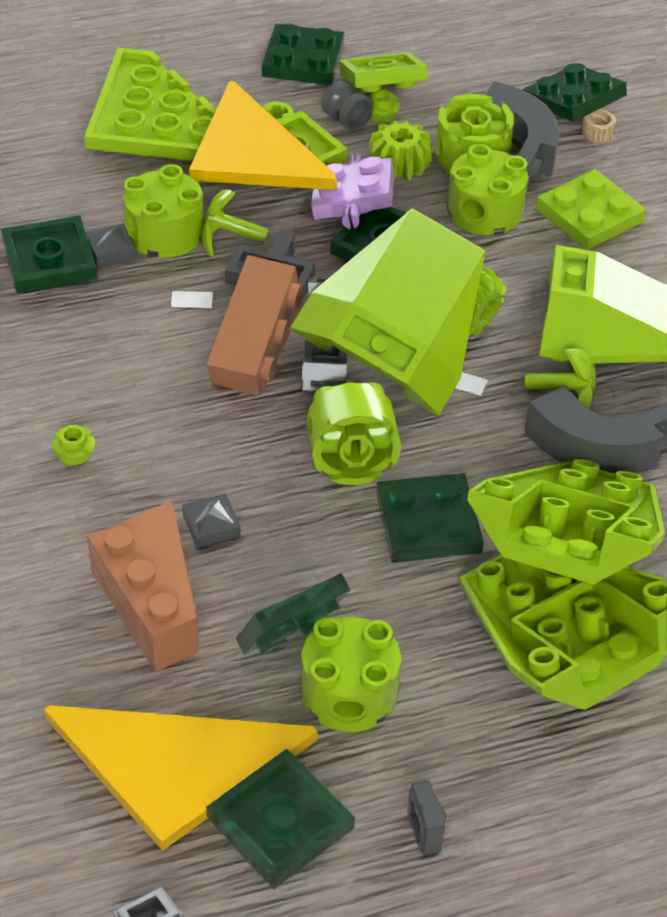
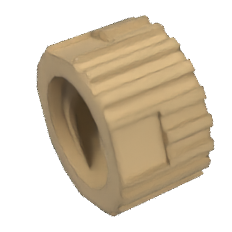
[581,109,616,144]

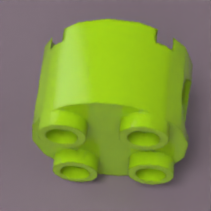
[435,94,514,177]
[447,144,529,236]
[123,164,204,258]
[306,382,402,486]
[300,616,402,733]

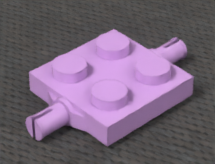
[311,153,394,229]

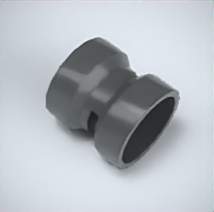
[322,80,373,131]

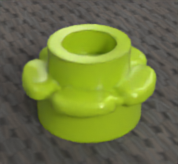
[368,89,400,123]
[51,425,96,466]

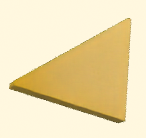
[189,81,338,190]
[44,705,318,851]

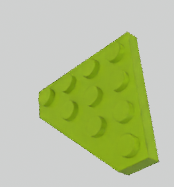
[84,47,217,161]

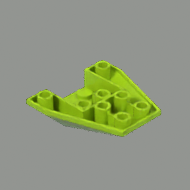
[290,208,486,416]
[539,245,667,363]
[467,459,665,585]
[459,554,667,710]

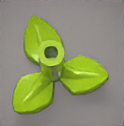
[202,189,268,257]
[525,348,597,409]

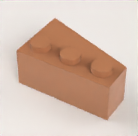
[206,255,303,396]
[87,501,199,672]

